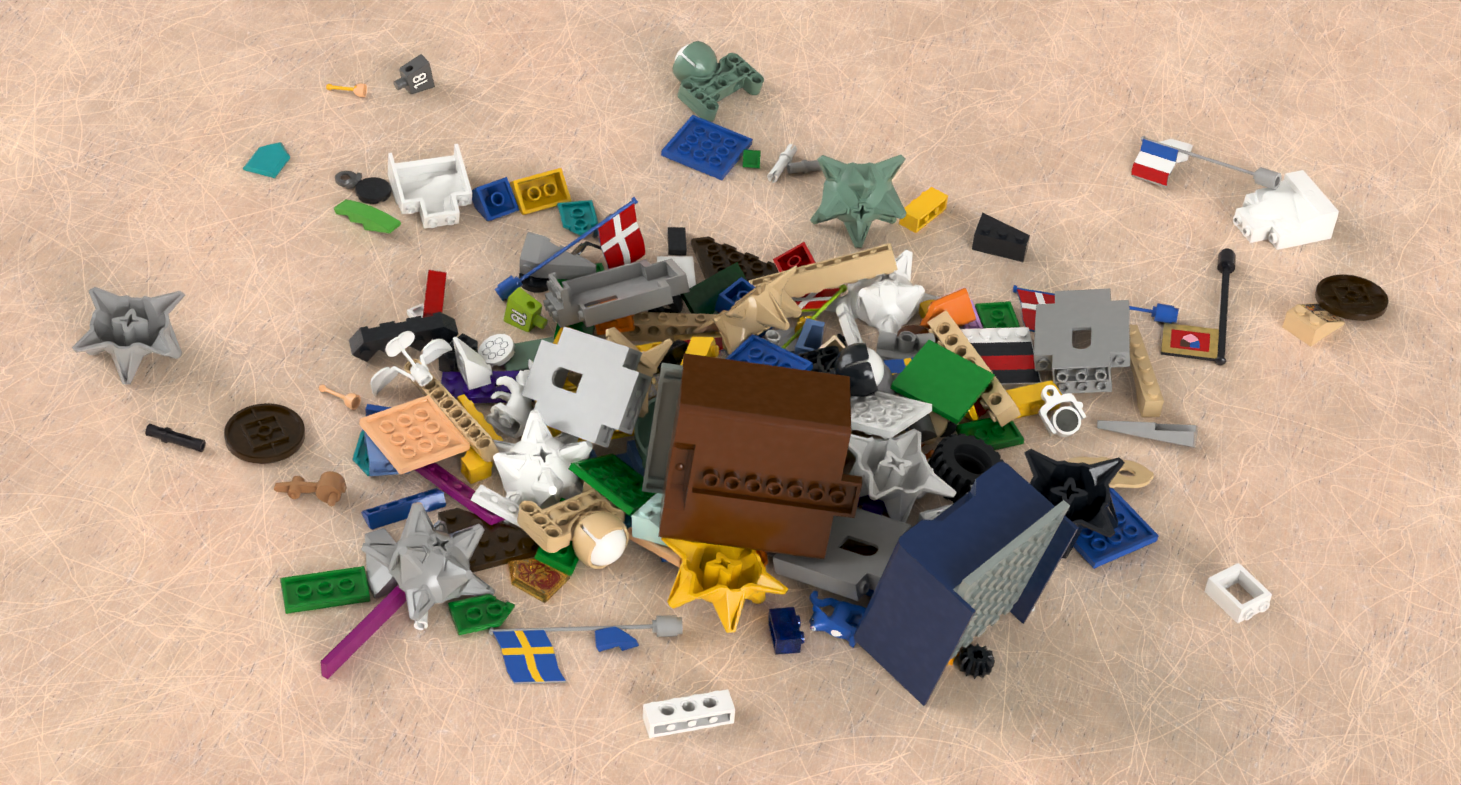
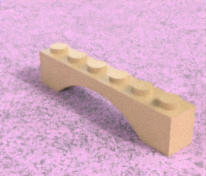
[1130,324,1164,418]

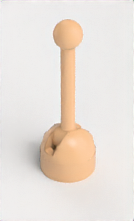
[319,384,361,410]

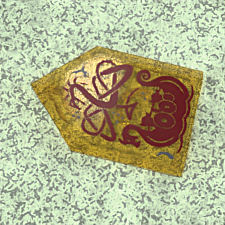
[508,558,570,603]

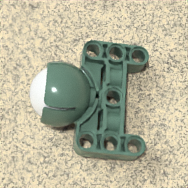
[672,41,764,122]

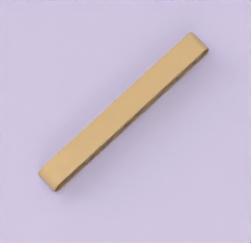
[404,359,499,462]

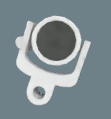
[1039,385,1087,437]

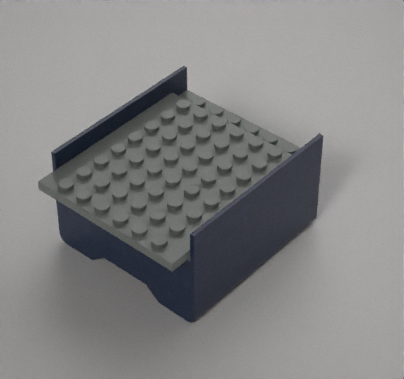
[854,462,1079,706]

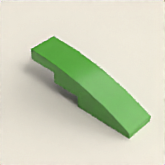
[334,199,401,233]

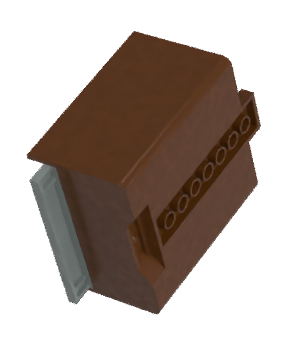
[642,353,862,559]

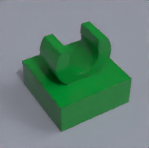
[742,149,761,168]

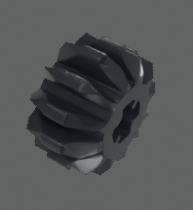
[958,643,995,679]

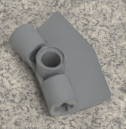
[876,331,935,360]

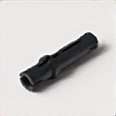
[145,424,206,452]

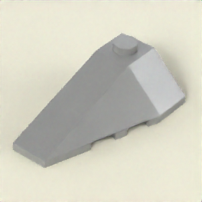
[520,232,596,280]
[365,528,398,599]

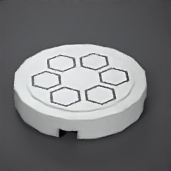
[478,334,515,367]

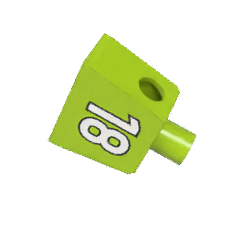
[503,287,548,332]

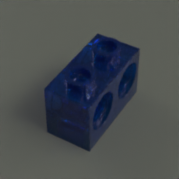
[768,607,805,655]

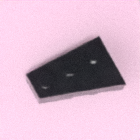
[972,212,1030,262]

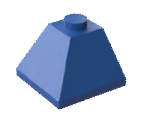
[472,177,519,222]

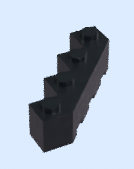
[349,312,459,362]

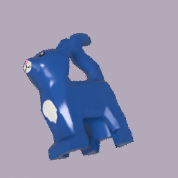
[809,591,866,648]

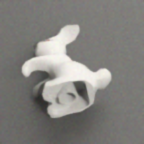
[486,359,534,439]

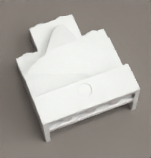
[388,144,472,229]
[1233,170,1339,250]

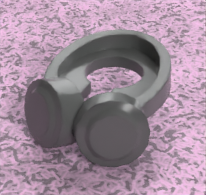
[335,171,362,189]

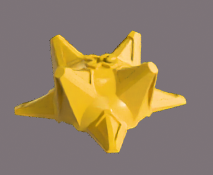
[661,538,788,633]

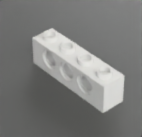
[643,689,735,738]

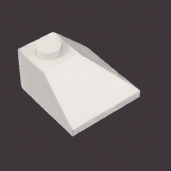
[453,337,493,390]

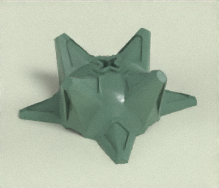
[810,155,906,248]

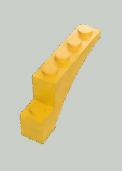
[457,394,503,484]

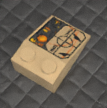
[1282,303,1345,347]

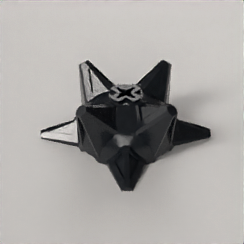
[1024,449,1125,559]

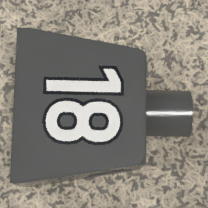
[394,54,435,94]

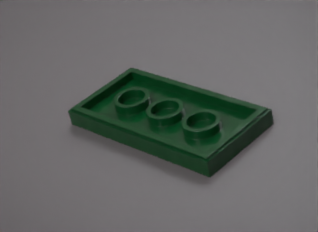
[680,262,747,314]

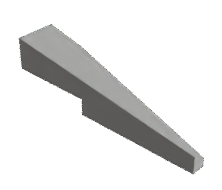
[1097,420,1198,448]

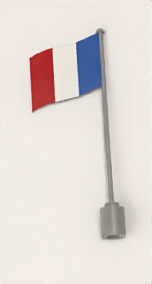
[1131,136,1282,190]

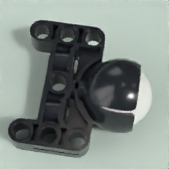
[798,343,884,397]

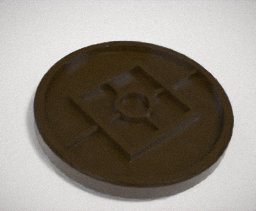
[1315,275,1389,321]
[224,403,305,464]

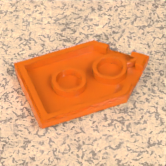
[919,288,976,329]

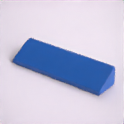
[361,488,446,529]

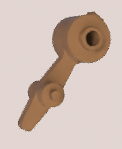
[274,471,347,507]

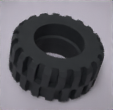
[928,433,1004,504]

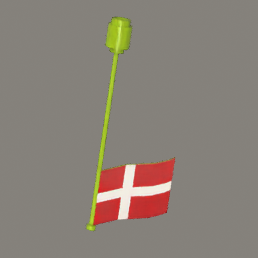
[781,285,847,349]

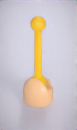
[326,83,367,97]

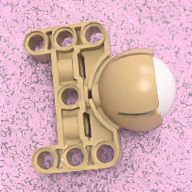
[517,481,629,569]

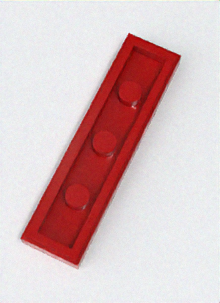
[423,270,447,318]

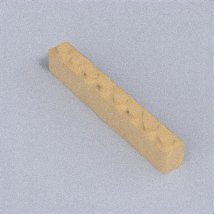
[749,243,898,298]

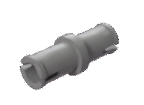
[787,160,822,174]

